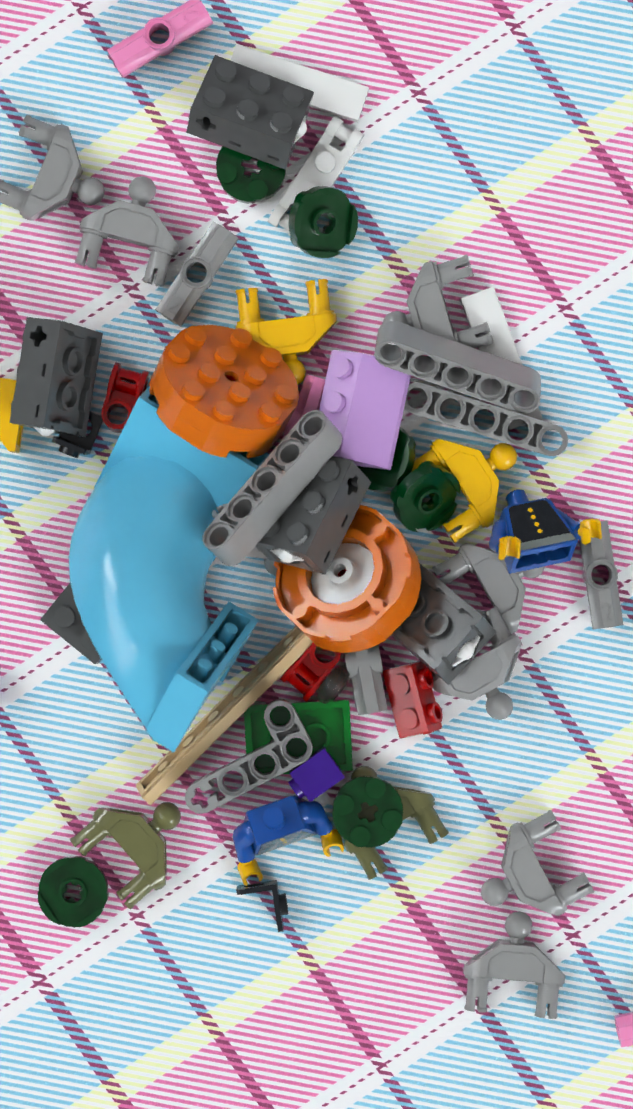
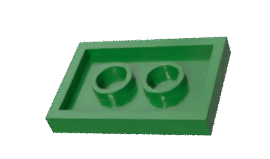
[244,699,353,774]

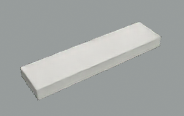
[230,44,369,123]
[460,286,542,431]

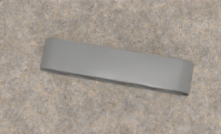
[374,321,541,414]
[404,382,568,456]
[203,410,342,566]

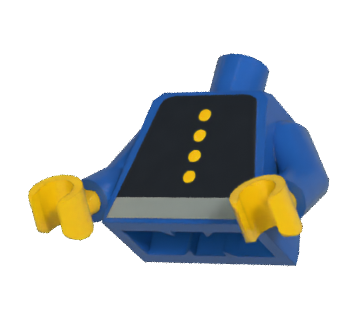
[489,489,602,574]
[233,795,344,886]

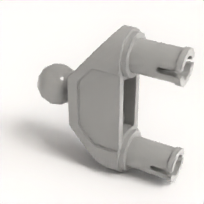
[0,115,105,221]
[74,176,179,287]
[382,255,494,348]
[432,543,545,641]
[430,606,522,720]
[481,810,594,916]
[463,911,565,1019]

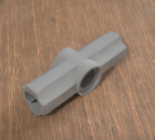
[155,221,239,327]
[579,520,623,629]
[344,645,388,715]

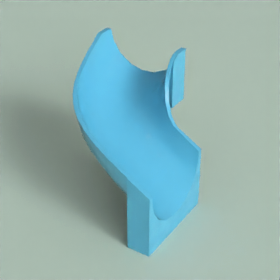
[69,387,270,753]

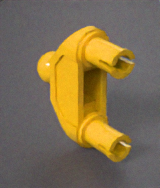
[235,279,337,385]
[411,439,517,543]

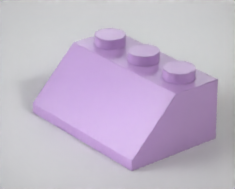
[319,350,411,470]

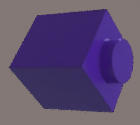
[288,746,345,802]

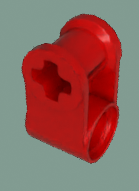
[101,362,150,433]
[280,643,341,702]

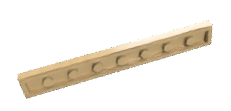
[136,626,313,806]

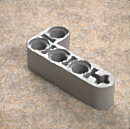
[185,699,313,814]

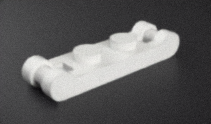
[268,116,365,236]

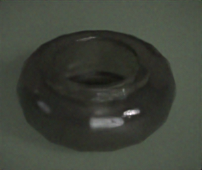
[317,665,350,704]

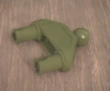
[343,766,449,880]
[70,802,181,909]

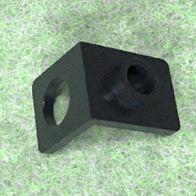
[52,411,103,458]
[236,880,289,932]

